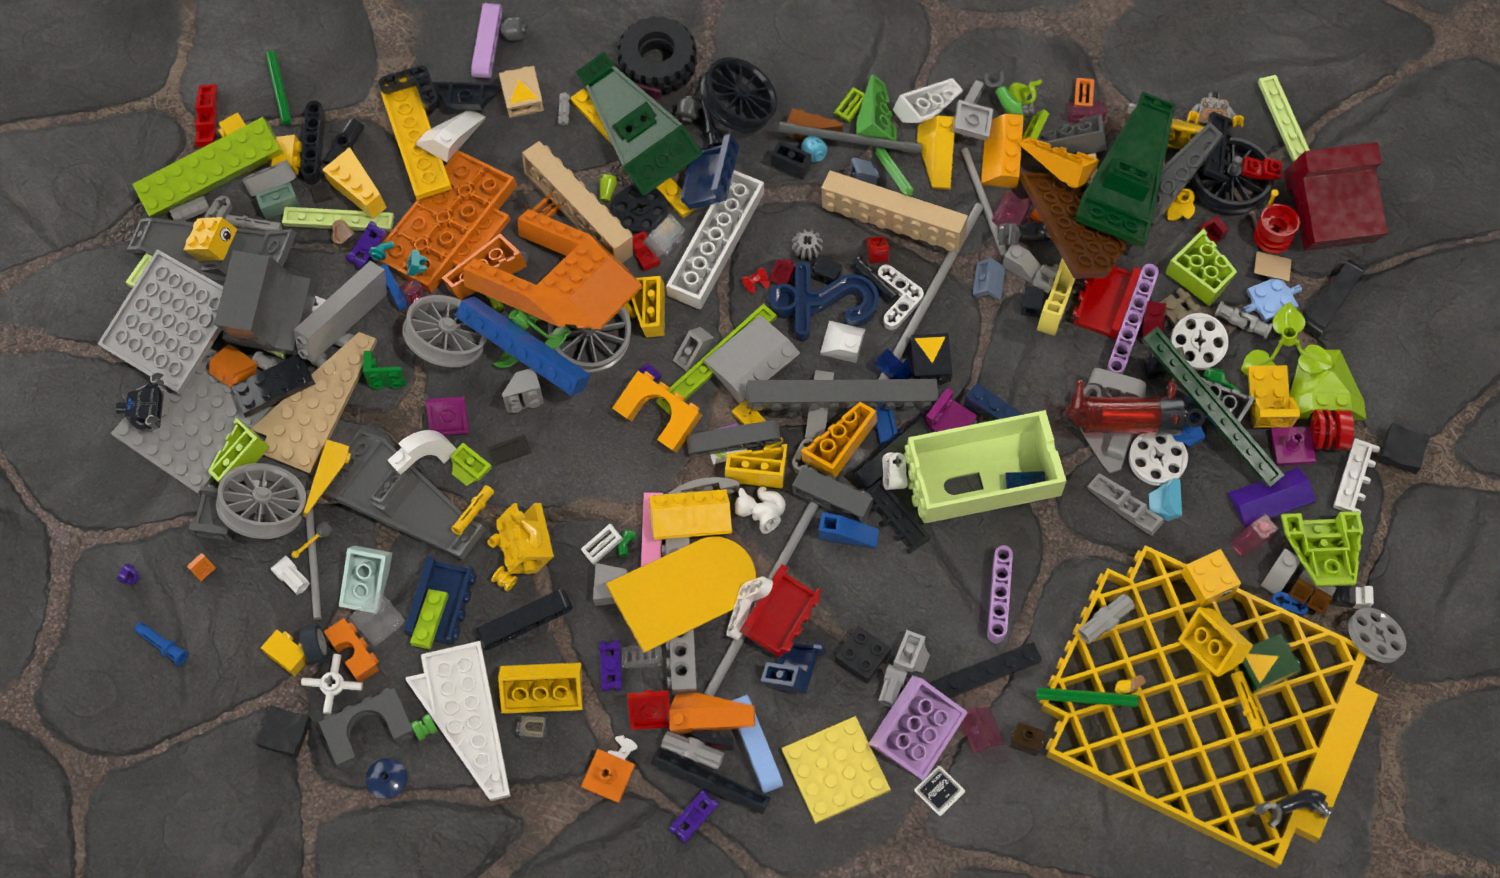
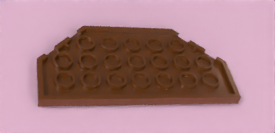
[1019,173,1127,279]

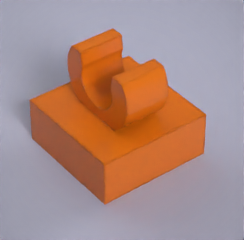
[187,553,215,581]

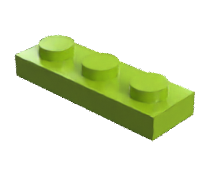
[410,589,449,649]

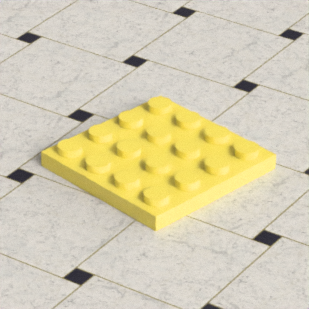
[781,716,890,824]

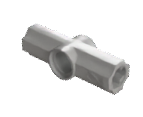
[1078,594,1135,644]
[661,731,724,770]

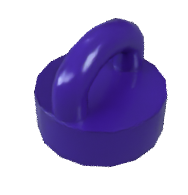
[117,563,139,584]

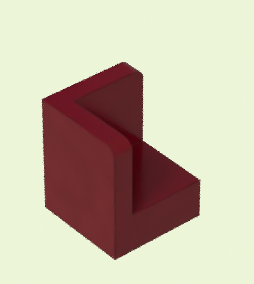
[1197,216,1229,244]

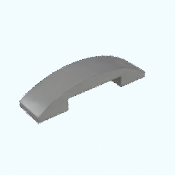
[805,370,834,440]
[668,477,739,494]

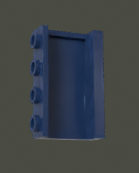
[680,134,739,210]
[404,556,477,646]

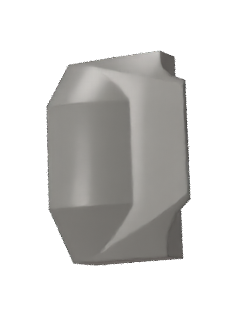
[893,630,930,673]

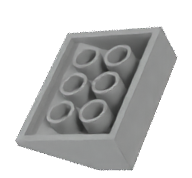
[704,315,800,404]

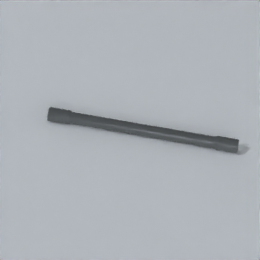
[778,121,922,154]

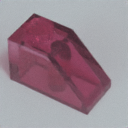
[399,279,425,307]
[1231,514,1278,558]

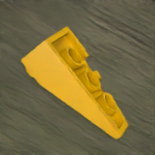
[917,116,955,190]

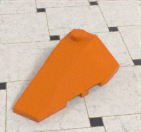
[669,692,756,735]

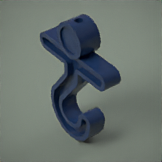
[769,262,879,341]

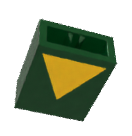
[1237,633,1301,694]

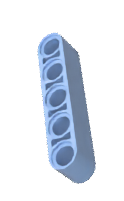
[732,695,783,793]

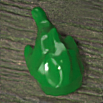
[1203,368,1241,393]

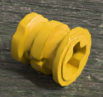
[491,566,518,592]

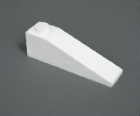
[893,78,963,123]
[416,110,485,162]

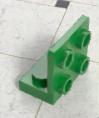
[363,351,407,389]

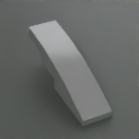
[1087,473,1164,536]

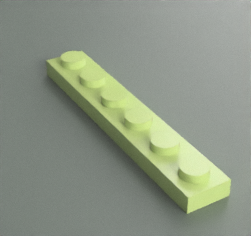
[1258,75,1309,162]
[282,207,394,232]

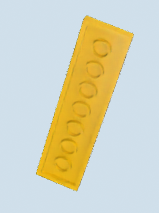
[379,76,452,200]

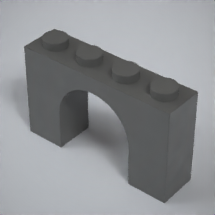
[319,688,416,770]

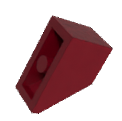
[1142,301,1167,344]

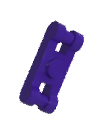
[346,221,388,270]
[599,640,622,692]
[669,790,720,844]

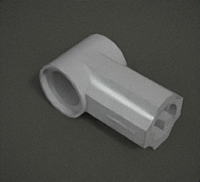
[879,664,908,707]

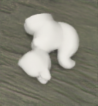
[735,487,786,534]

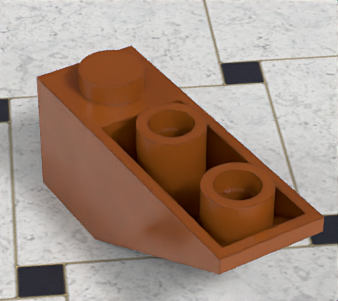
[785,108,843,140]

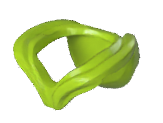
[1008,79,1042,105]

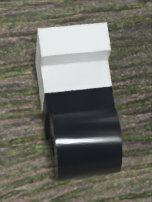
[1333,586,1373,609]

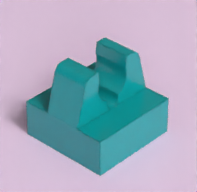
[407,250,427,276]

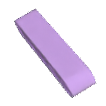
[471,3,502,78]
[987,545,1013,643]

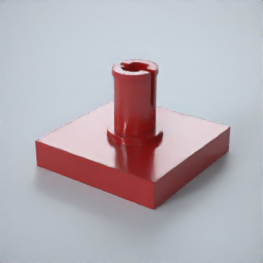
[627,690,670,730]

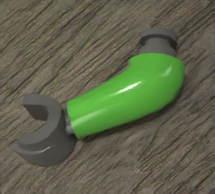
[984,71,1037,121]

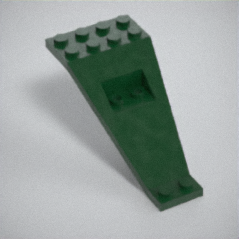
[1075,91,1176,248]

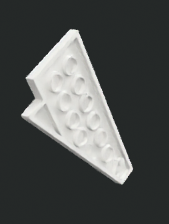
[406,641,511,801]

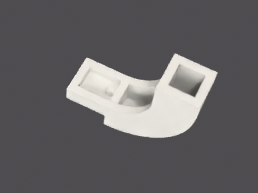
[387,430,456,474]

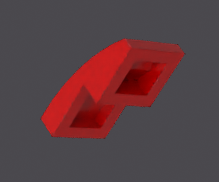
[632,231,661,271]

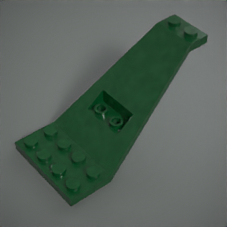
[575,52,703,196]

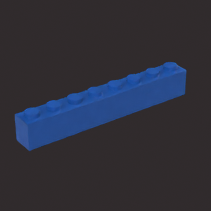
[455,297,590,396]

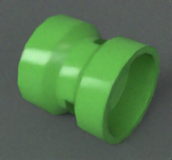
[410,714,438,741]

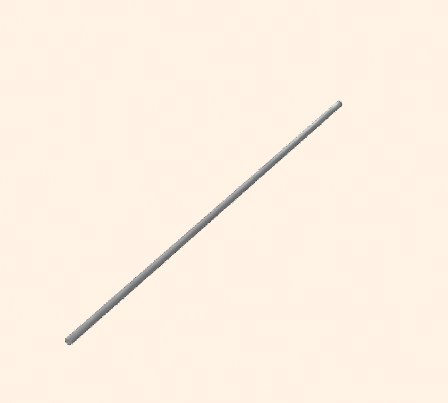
[704,203,983,696]

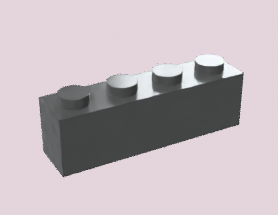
[792,466,873,523]

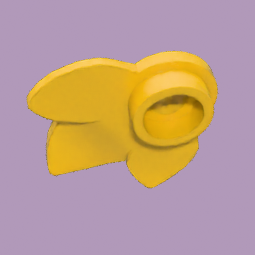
[1167,189,1195,221]

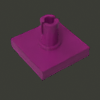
[426,396,469,435]
[1269,426,1316,466]

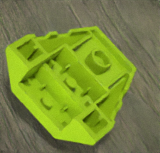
[1289,349,1366,420]
[1281,511,1363,586]

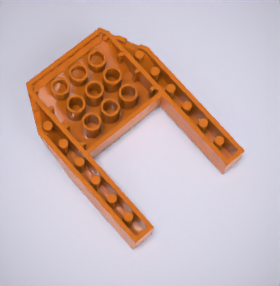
[463,209,642,330]

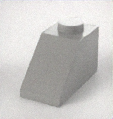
[1002,244,1042,283]
[673,327,714,371]
[1260,549,1301,595]

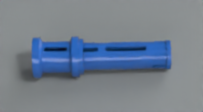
[134,621,189,666]

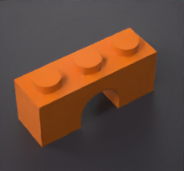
[324,618,379,682]

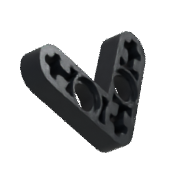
[378,65,439,110]

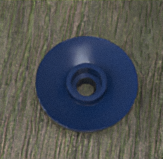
[366,758,407,799]

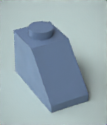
[850,158,879,186]

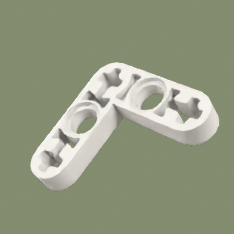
[878,265,924,330]
[727,576,773,640]

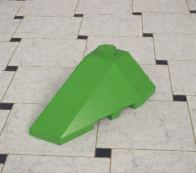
[856,74,897,141]

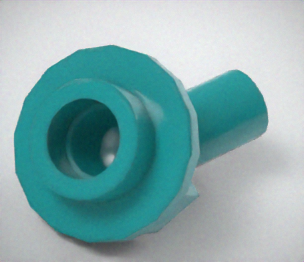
[369,241,394,261]

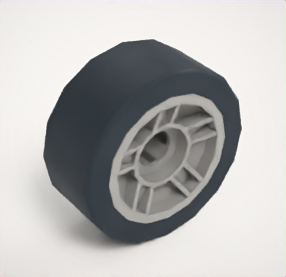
[300,624,329,664]

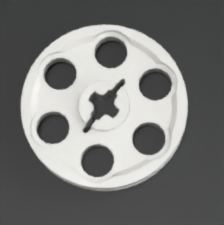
[1170,313,1228,370]
[1129,430,1188,486]

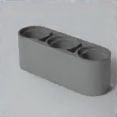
[242,160,296,196]

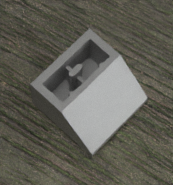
[502,368,544,413]

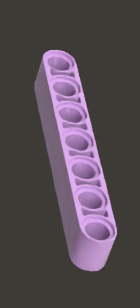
[1106,264,1159,375]

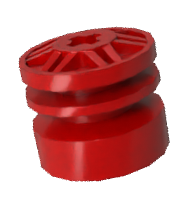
[1253,204,1300,253]
[1310,409,1354,450]

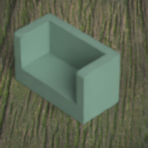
[255,182,300,220]

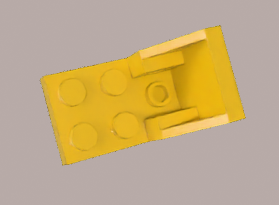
[1247,365,1300,428]

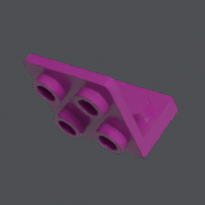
[925,388,977,432]

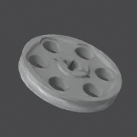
[1348,607,1406,663]

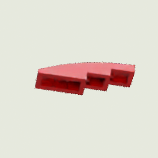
[195,84,218,148]

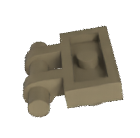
[1159,288,1203,328]

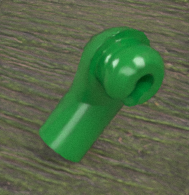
[617,529,636,558]

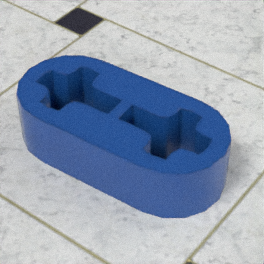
[1269,592,1309,617]

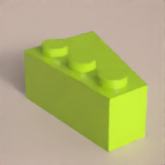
[208,418,270,483]

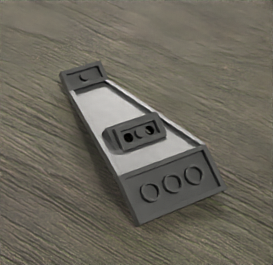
[323,429,486,560]

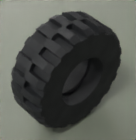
[617,16,697,95]

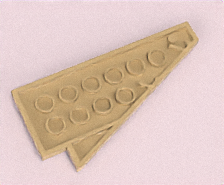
[252,332,377,475]

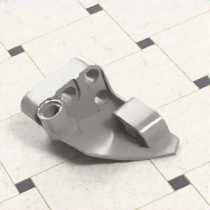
[1080,368,1146,474]

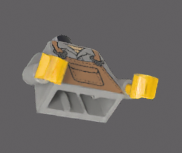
[1187,92,1244,131]

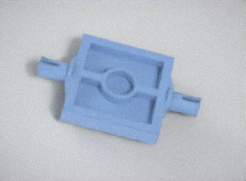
[1242,278,1302,322]

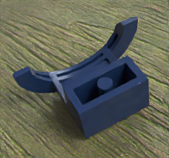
[761,642,826,694]

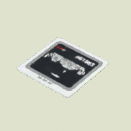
[914,766,965,816]

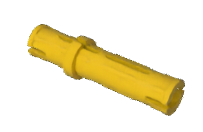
[451,485,494,535]
[1231,671,1265,733]

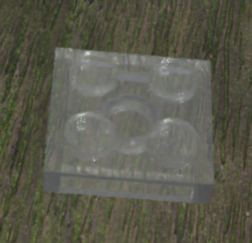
[349,591,406,647]

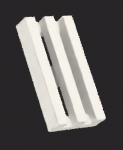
[581,524,623,565]

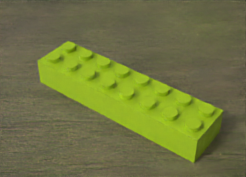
[132,117,284,218]

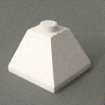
[820,321,865,363]

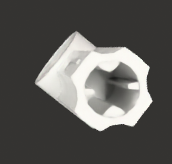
[270,555,310,595]

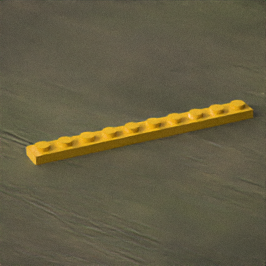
[570,88,697,218]

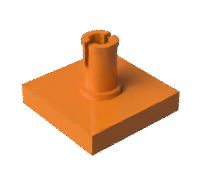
[581,749,636,803]

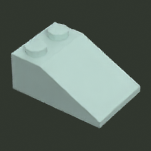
[339,546,392,614]

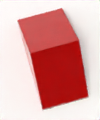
[866,236,889,264]

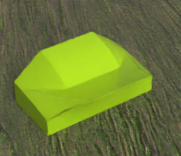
[450,443,492,486]

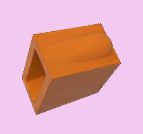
[208,344,257,388]

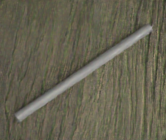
[961,148,1007,258]
[305,490,321,620]

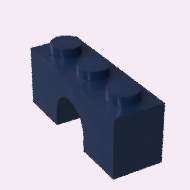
[964,383,1024,420]

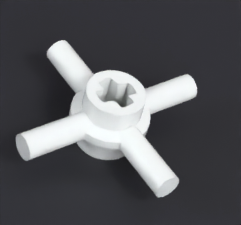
[301,654,363,714]

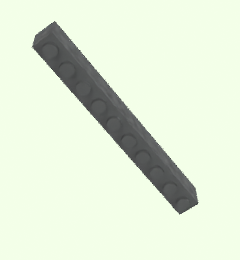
[746,379,938,411]

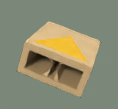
[499,66,544,118]

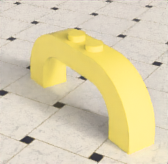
[1037,258,1075,336]

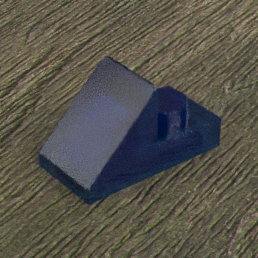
[873,348,912,379]

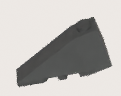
[1037,114,1107,154]

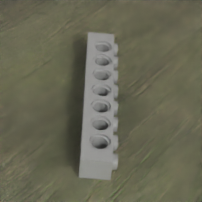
[662,537,697,695]

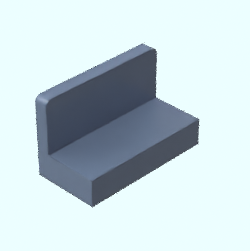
[973,258,1005,300]

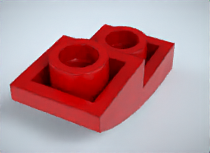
[1241,156,1283,180]

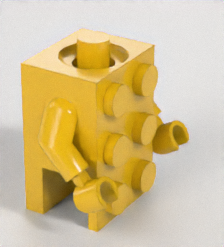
[487,503,554,574]

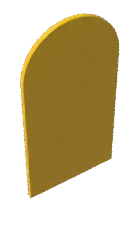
[605,537,756,653]

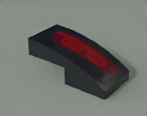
[692,730,734,751]

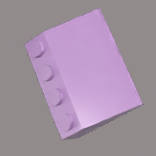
[868,676,968,781]

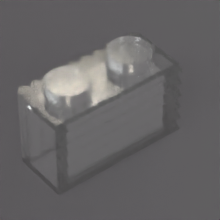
[643,214,685,257]

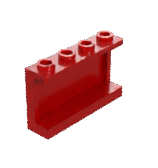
[1072,266,1142,339]
[739,564,821,657]

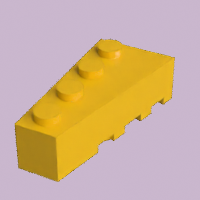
[322,147,387,219]

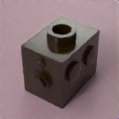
[1009,722,1046,756]

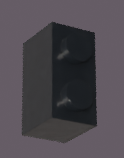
[771,140,812,179]

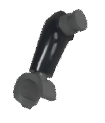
[997,221,1051,245]
[1254,789,1334,828]

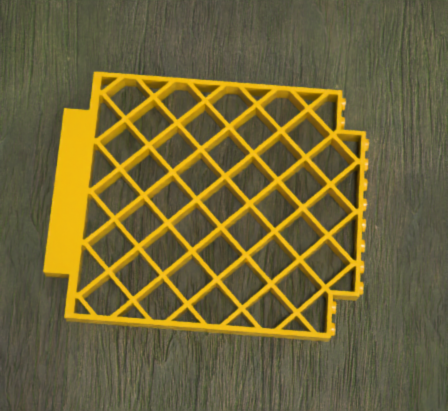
[1039,545,1378,869]

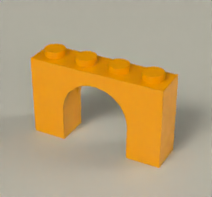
[612,371,703,453]

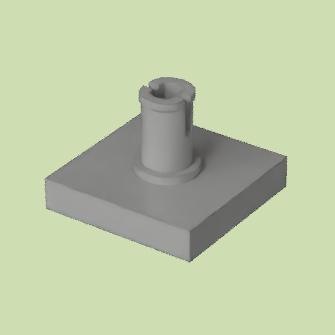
[953,100,993,141]

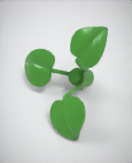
[493,308,571,368]

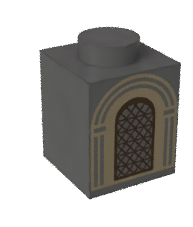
[517,716,548,743]

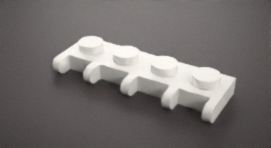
[1333,438,1380,515]

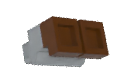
[1288,570,1336,615]

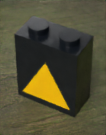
[910,333,953,384]

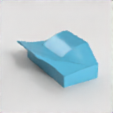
[1149,478,1182,521]

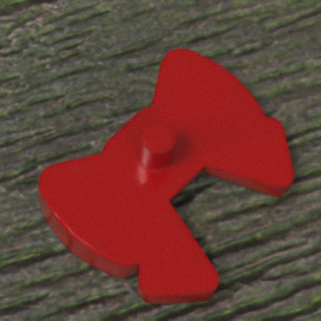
[742,268,770,294]

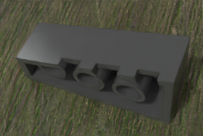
[1165,377,1255,422]

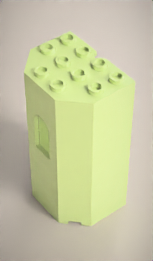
[904,410,1066,524]

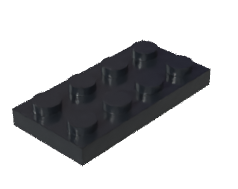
[231,354,316,417]

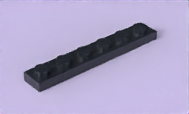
[929,642,1042,699]
[650,748,771,814]

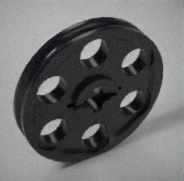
[613,184,668,235]

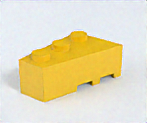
[631,276,665,337]
[725,444,787,489]

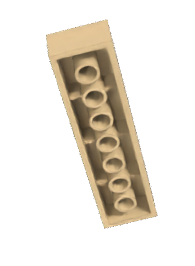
[522,141,633,263]
[821,171,968,252]

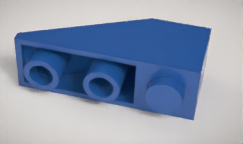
[818,513,879,548]

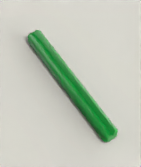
[266,50,292,125]
[1036,688,1139,707]

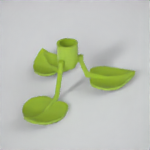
[1241,302,1333,376]

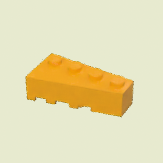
[801,402,877,479]

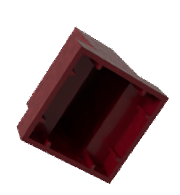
[1283,142,1388,251]

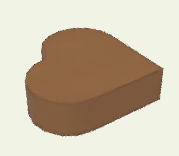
[332,220,355,244]

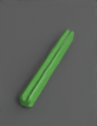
[875,147,914,196]

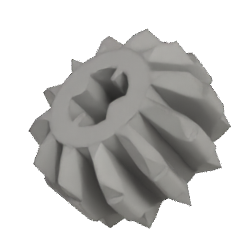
[792,229,823,260]

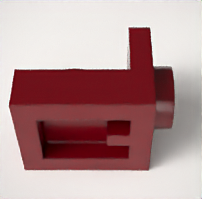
[769,258,796,284]

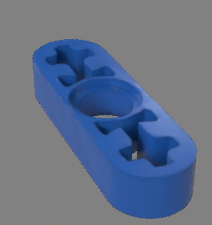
[380,263,408,311]

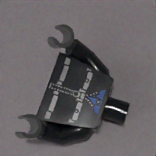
[116,372,164,432]

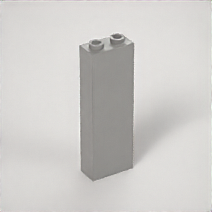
[294,261,388,363]

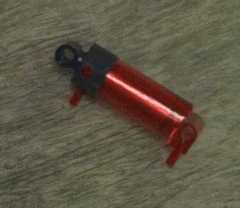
[1066,380,1205,435]

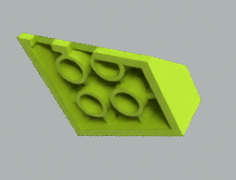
[1165,228,1237,306]

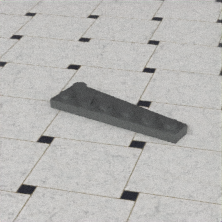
[1152,122,1223,226]

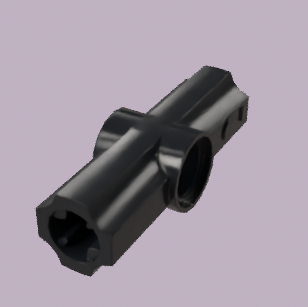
[323,118,364,166]

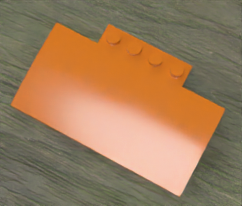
[372,150,517,293]

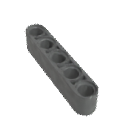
[687,420,781,457]

